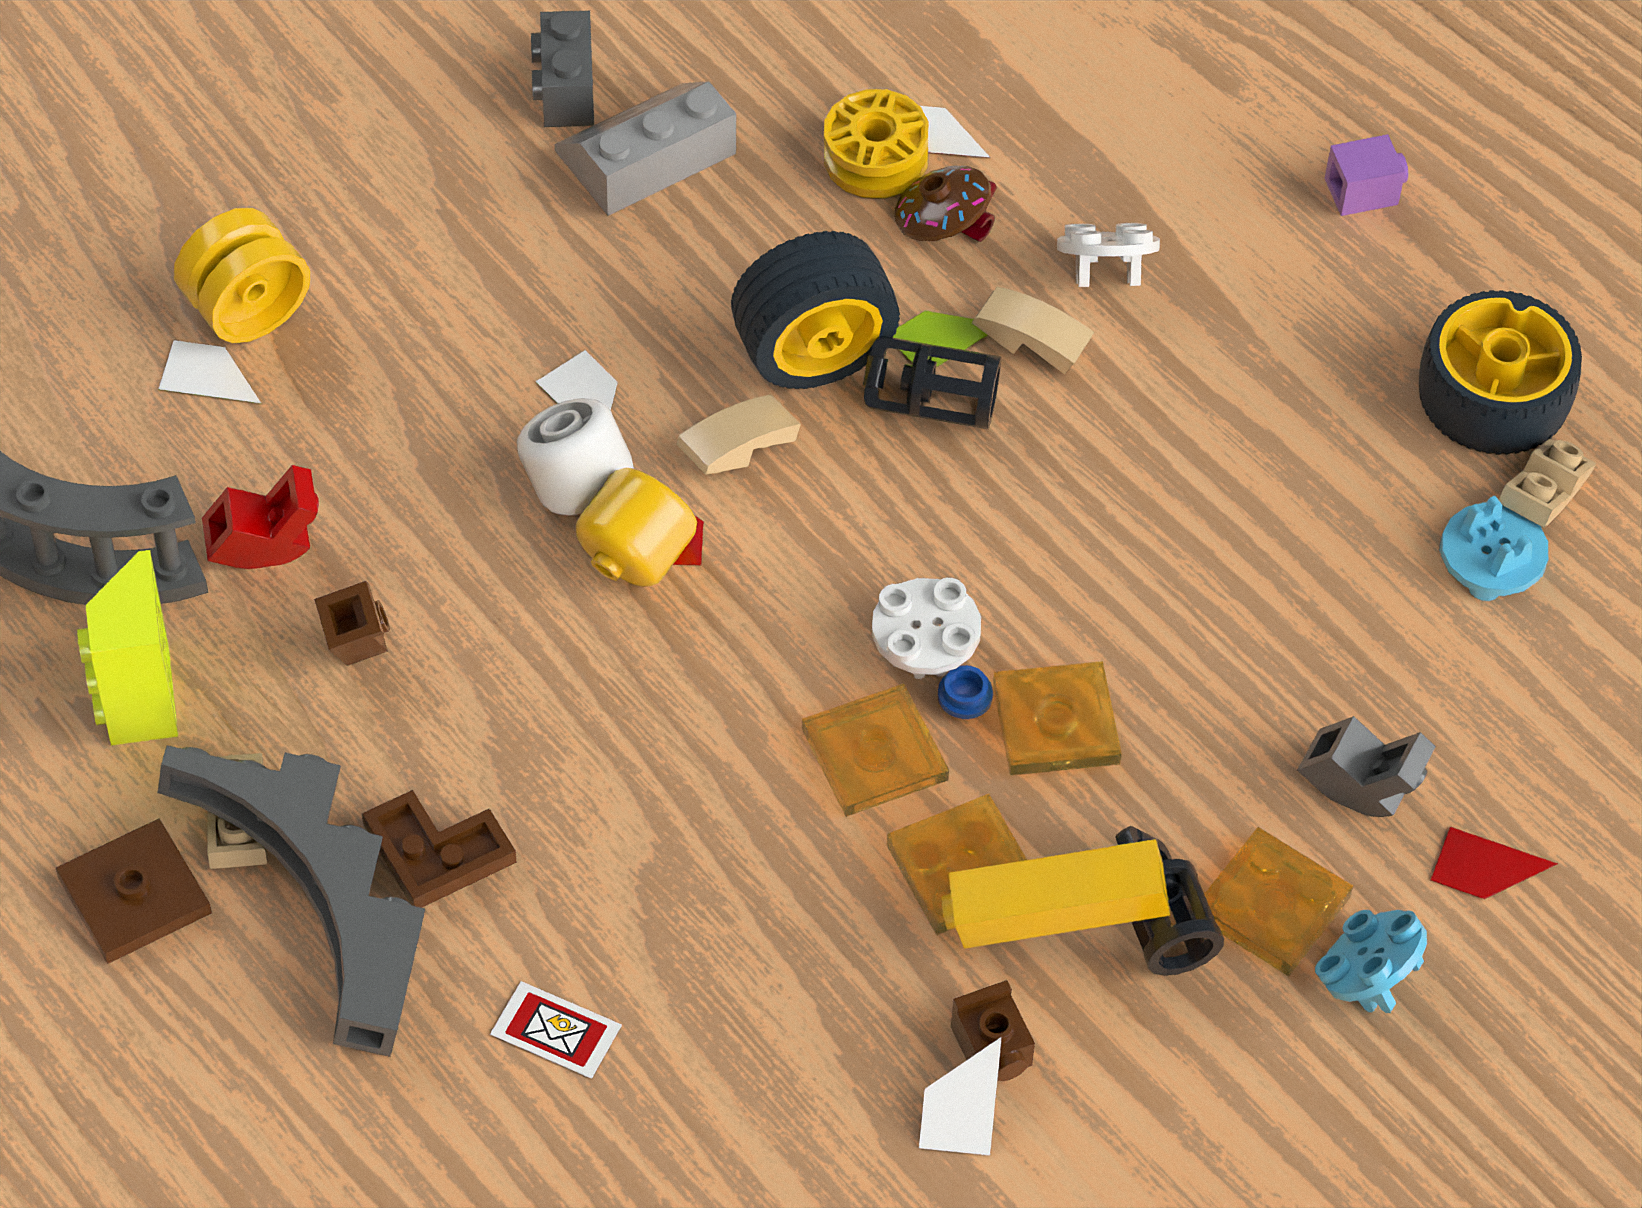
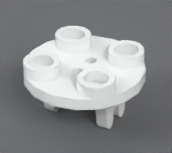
[1057,223,1160,287]
[872,578,981,679]

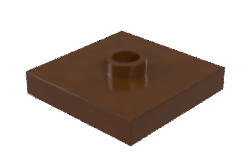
[56,818,212,964]

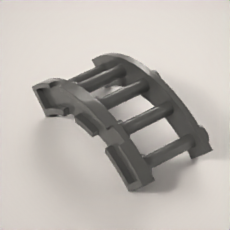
[0,451,208,605]

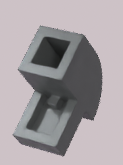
[1297,716,1436,817]

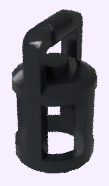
[863,336,1002,430]
[1115,826,1224,976]

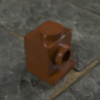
[314,581,390,666]
[951,980,1035,1081]

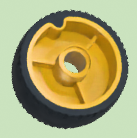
[1419,290,1582,455]

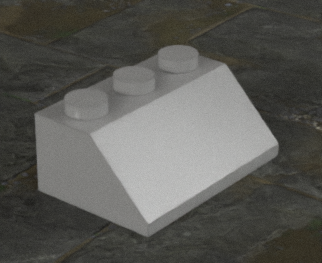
[555,81,736,216]

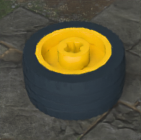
[731,231,900,389]

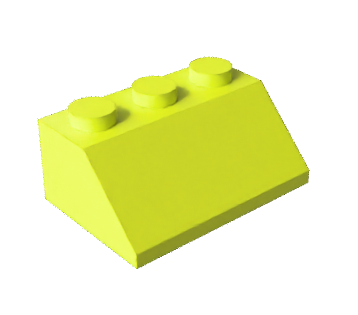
[77,550,178,746]

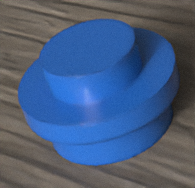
[938,665,993,719]

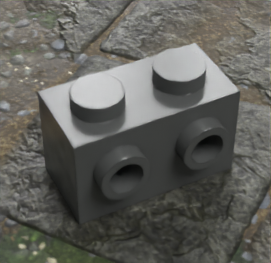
[531,10,594,127]

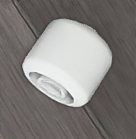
[517,398,634,516]

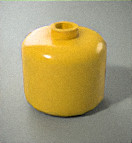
[576,467,697,587]

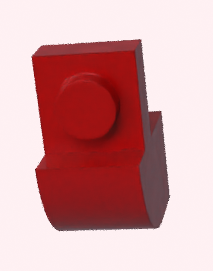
[202,465,319,569]

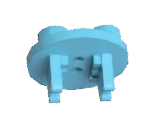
[1439,496,1549,601]
[1315,909,1427,1013]

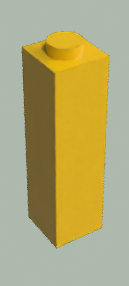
[941,839,1170,949]

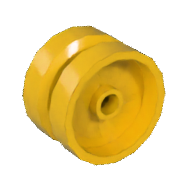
[174,208,311,343]

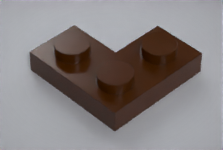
[362,790,517,908]

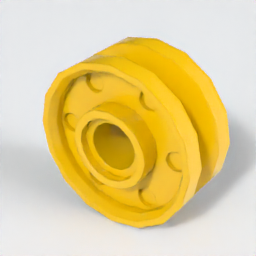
[824,89,929,198]

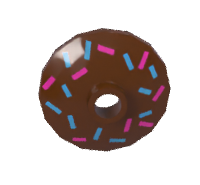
[895,166,991,241]

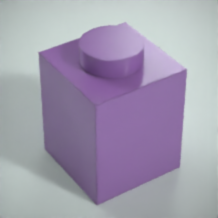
[1324,134,1408,216]

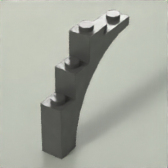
[157,745,425,1057]

